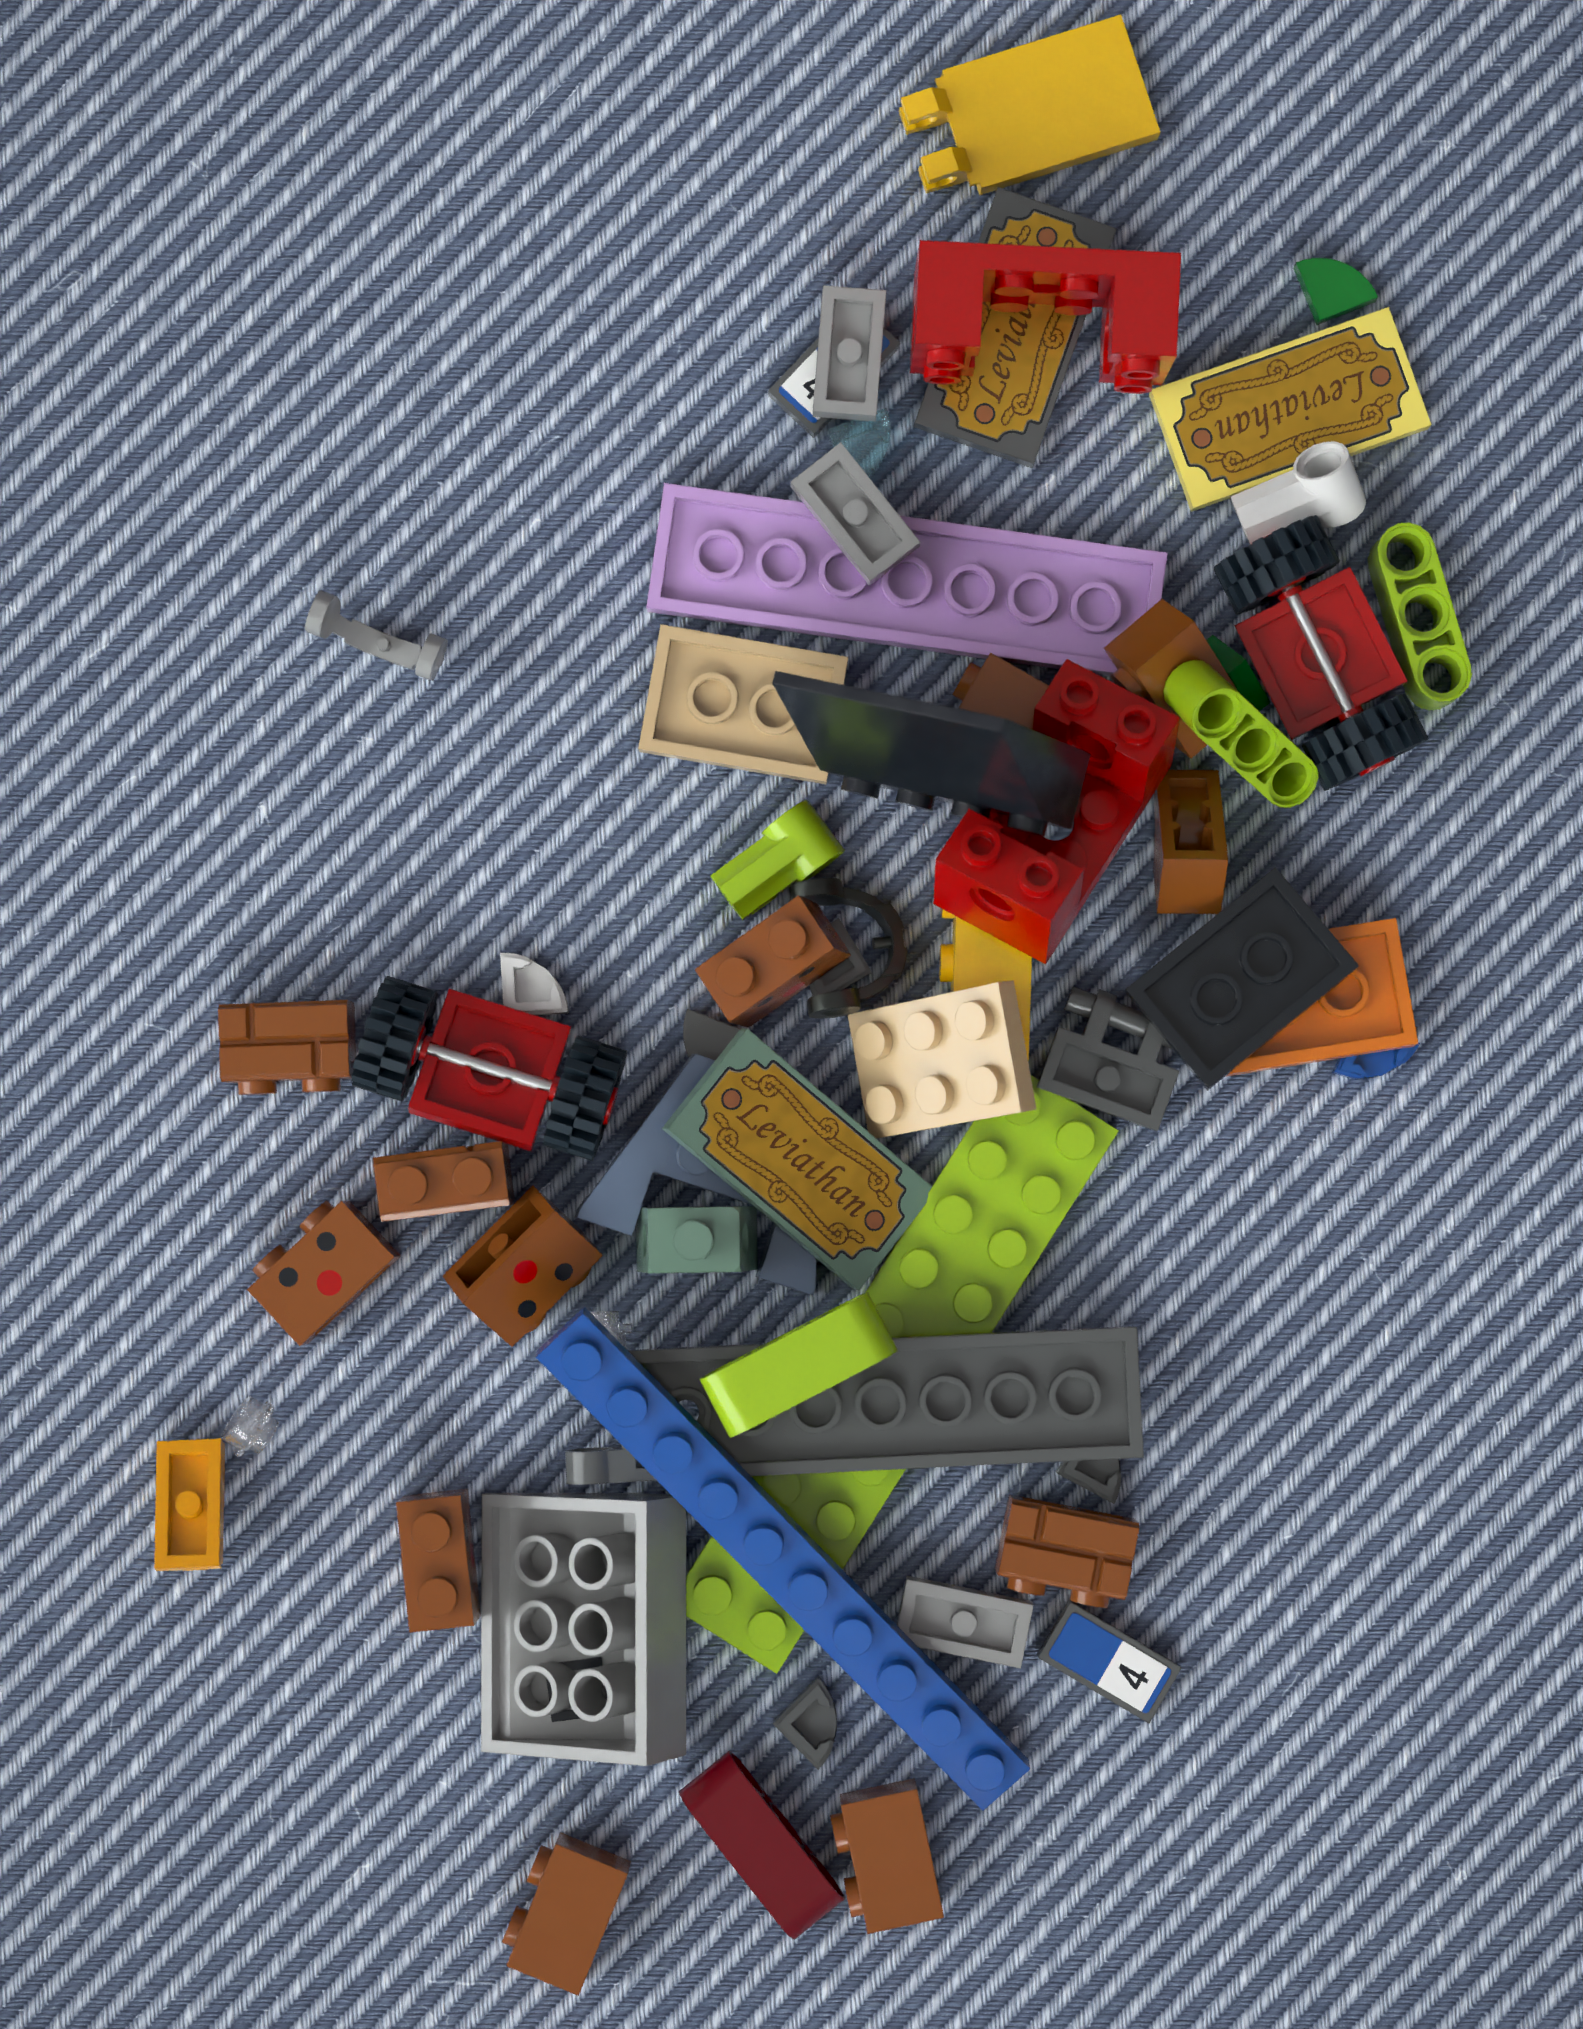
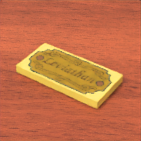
[1149,307,1432,512]

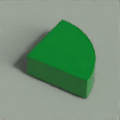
[1293,258,1378,325]
[1206,635,1270,711]

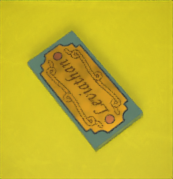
[662,1028,932,1290]

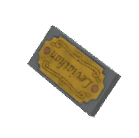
[914,187,1117,468]

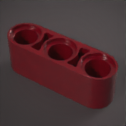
[679,1751,846,1940]

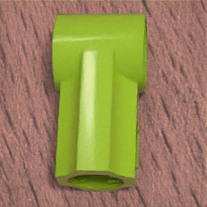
[710,799,845,920]

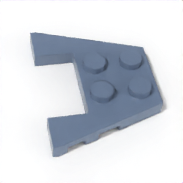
[575,1054,816,1295]

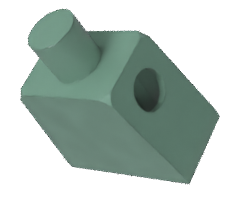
[636,1206,758,1273]

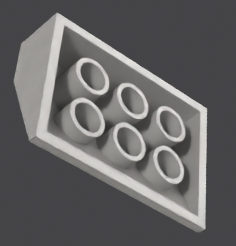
[481,1493,686,1766]

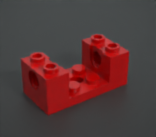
[910,240,1181,394]
[933,659,1180,965]

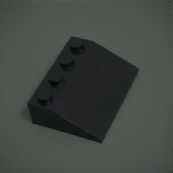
[772,671,1091,836]

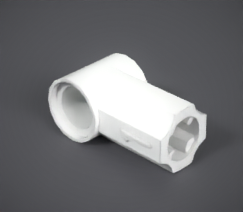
[1231,441,1366,545]

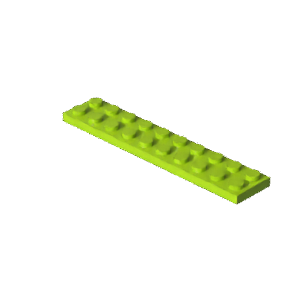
[686,1075,1119,1674]

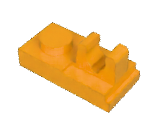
[154,1438,225,1571]

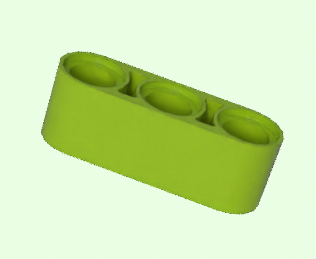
[1367,522,1472,710]
[1163,660,1318,808]
[699,1292,898,1438]

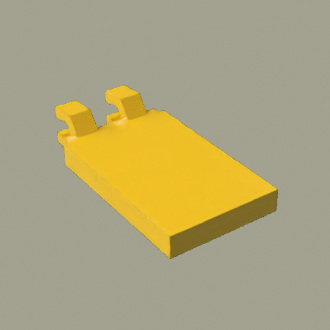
[899,14,1160,196]

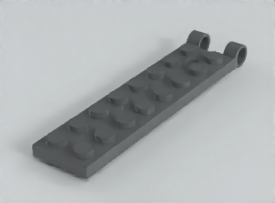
[562,1326,1144,1485]

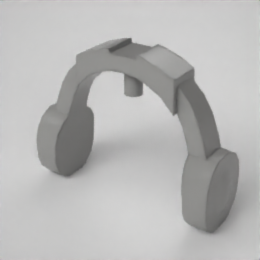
[305,590,448,681]

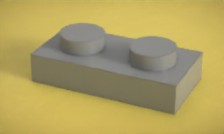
[813,285,886,422]
[790,442,920,586]
[897,1576,1034,1669]

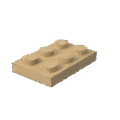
[638,624,848,785]
[848,980,1037,1139]

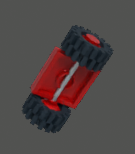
[1213,515,1429,791]
[352,976,627,1161]

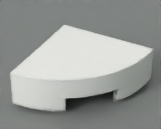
[500,953,569,1015]

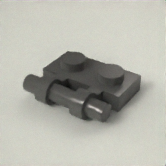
[1037,986,1179,1131]

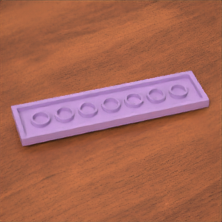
[646,483,1168,676]

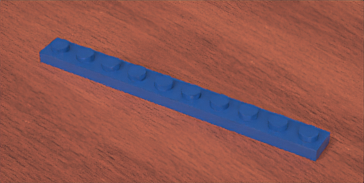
[536,1307,1030,1811]

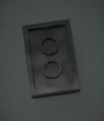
[1125,867,1359,1091]

